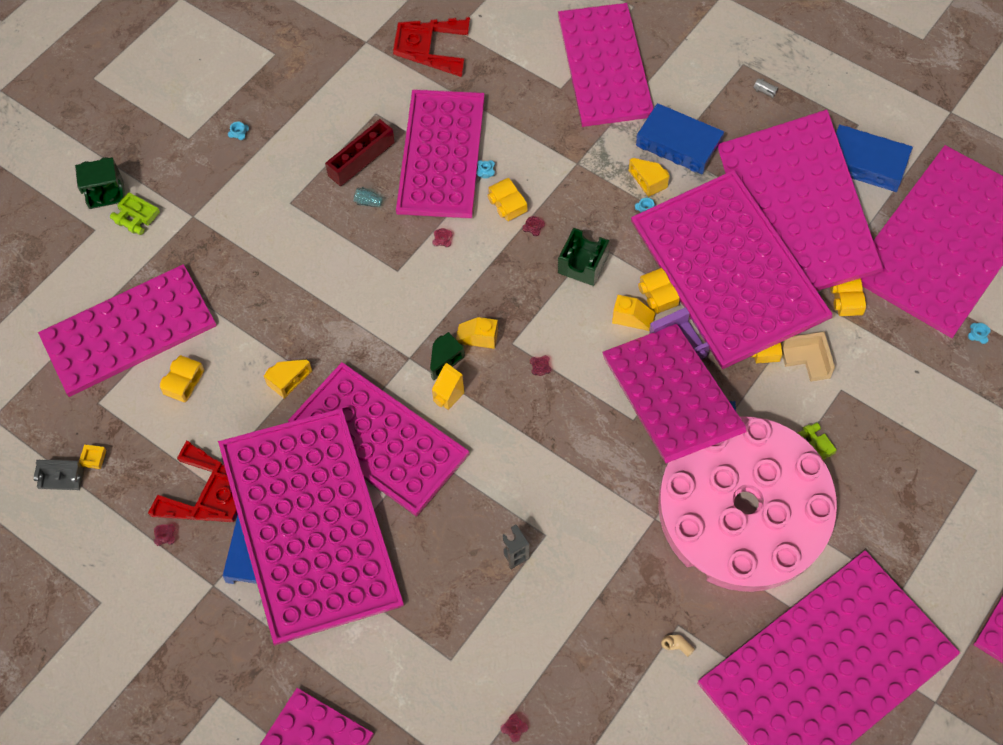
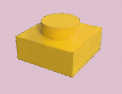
[79,444,107,469]

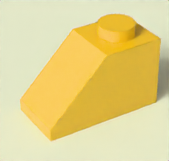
[628,158,670,197]
[612,295,655,331]
[456,317,498,349]
[264,360,312,399]
[432,363,464,410]

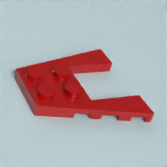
[393,17,470,77]
[148,440,238,522]

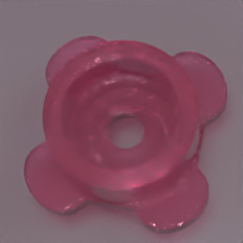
[522,216,545,236]
[432,228,453,247]
[530,355,551,376]
[154,524,176,546]
[501,714,528,742]

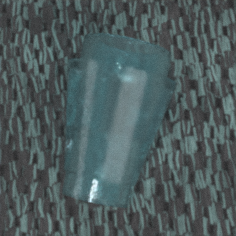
[353,187,383,208]

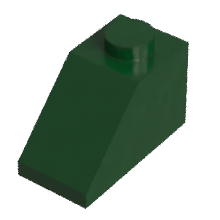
[430,332,465,381]

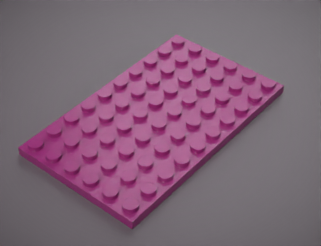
[717,110,883,291]
[861,145,1003,338]
[631,170,832,370]
[218,408,404,646]
[697,551,960,745]

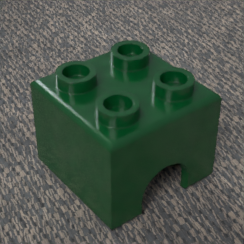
[75,157,125,209]
[558,227,610,286]

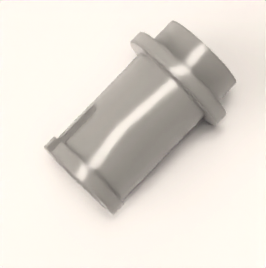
[753,78,778,98]

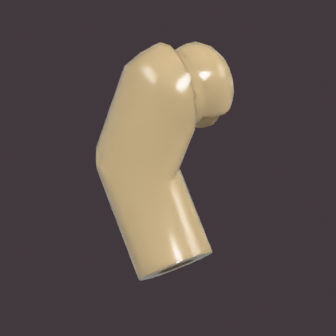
[661,635,695,657]

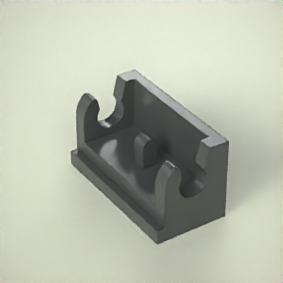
[34,459,84,490]
[503,524,529,569]

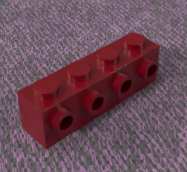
[325,119,395,187]

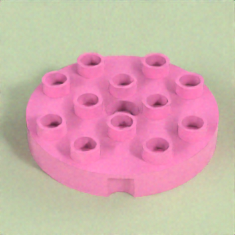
[658,416,837,592]

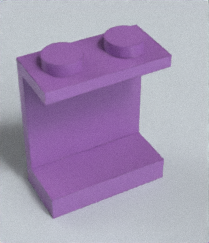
[649,307,709,360]

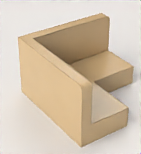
[781,332,835,382]

